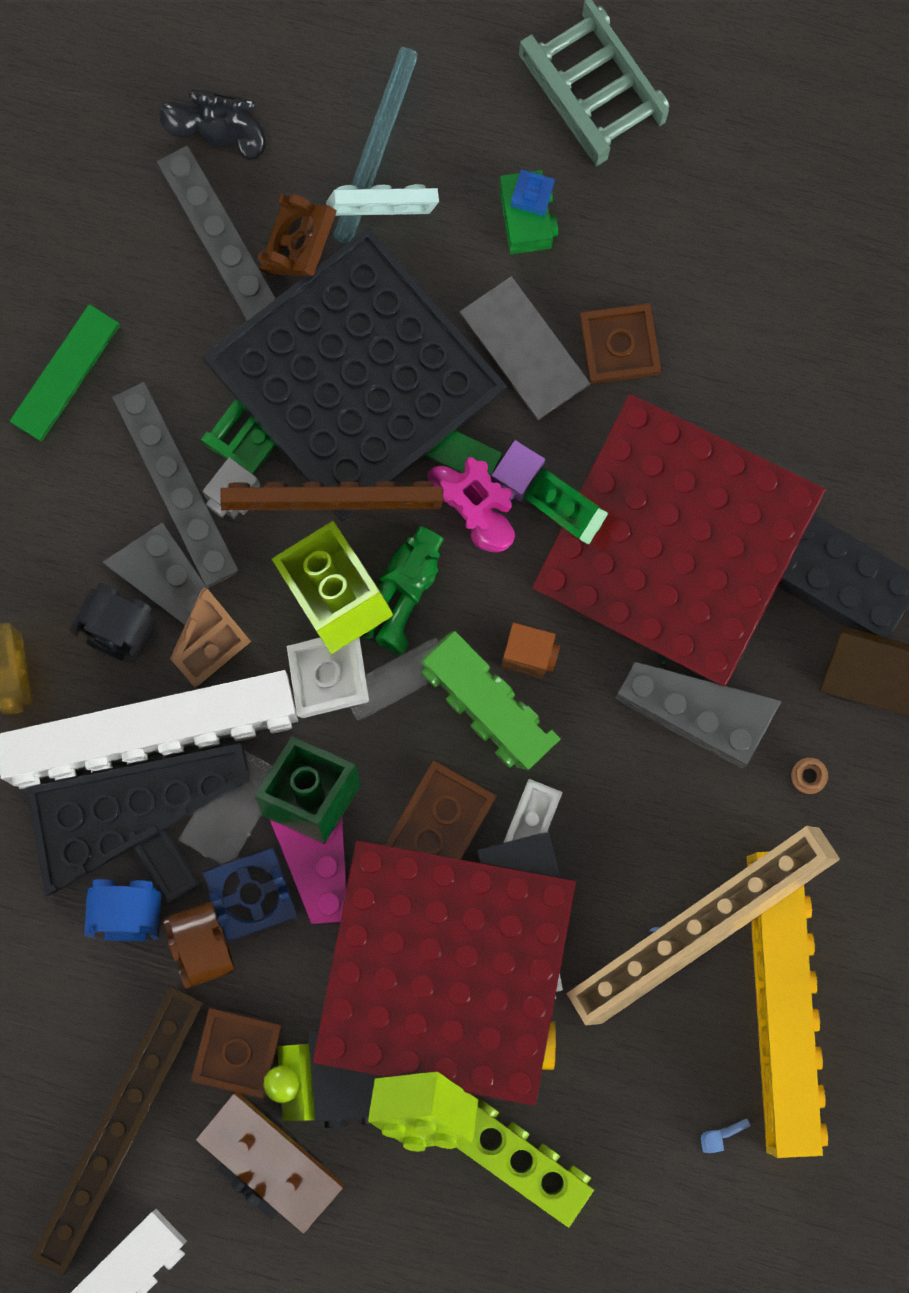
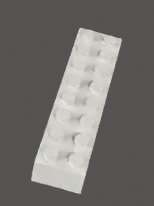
[0,670,298,789]

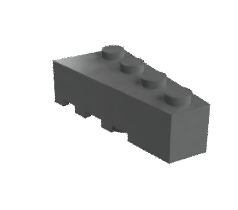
[615,662,782,769]

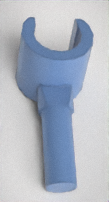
[701,1118,750,1153]

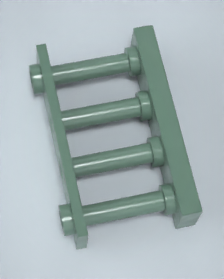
[519,0,669,167]

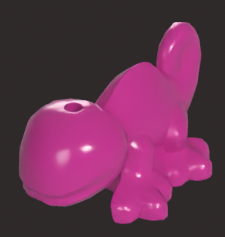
[427,457,515,553]

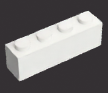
[71,1209,187,1293]

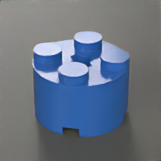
[84,879,162,941]

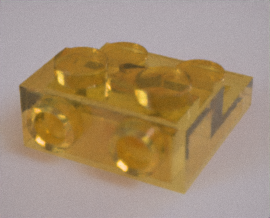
[0,623,33,715]

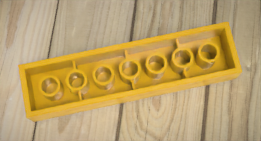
[747,852,828,1158]

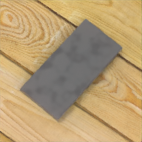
[459,276,590,421]

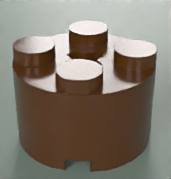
[162,902,236,989]

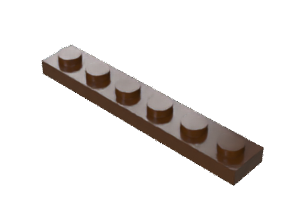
[220,481,443,510]

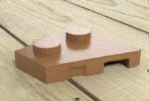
[170,587,251,688]

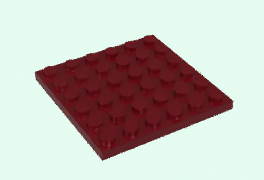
[532,394,826,687]
[313,840,576,1106]

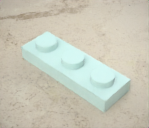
[326,184,439,216]

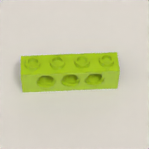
[456,1099,594,1228]

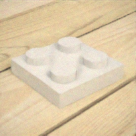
[287,637,369,718]

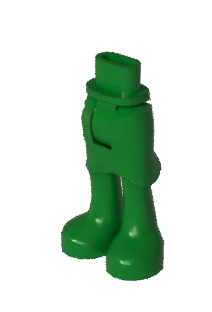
[362,526,444,656]

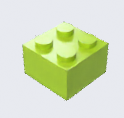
[368,1072,478,1152]

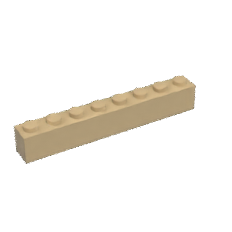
[566,826,840,1025]

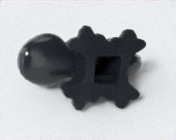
[159,89,266,160]

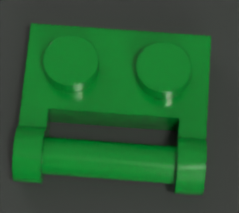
[200,399,276,475]

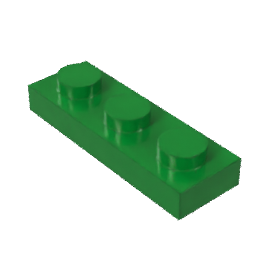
[524,467,608,544]

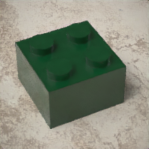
[254,736,361,844]

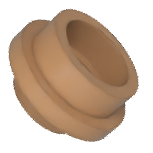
[791,758,828,794]

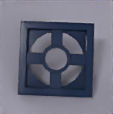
[203,846,298,941]

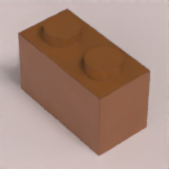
[501,623,560,679]

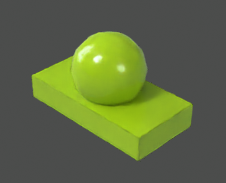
[263,1044,315,1121]

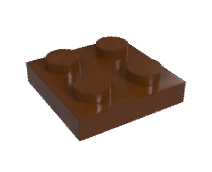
[579,303,661,385]
[191,1008,282,1099]

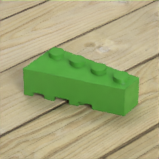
[419,631,561,770]

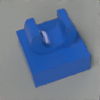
[510,169,555,216]

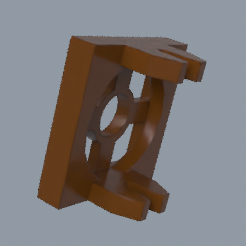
[258,194,337,276]

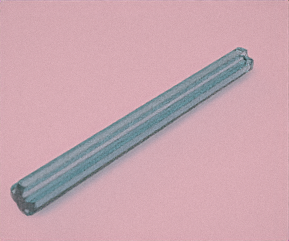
[334,47,417,243]

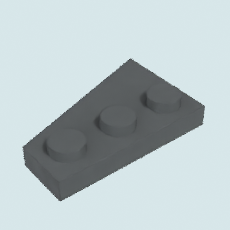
[102,522,208,626]

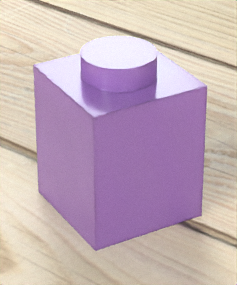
[491,440,545,502]

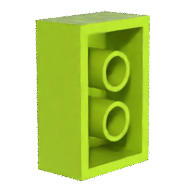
[272,521,394,654]

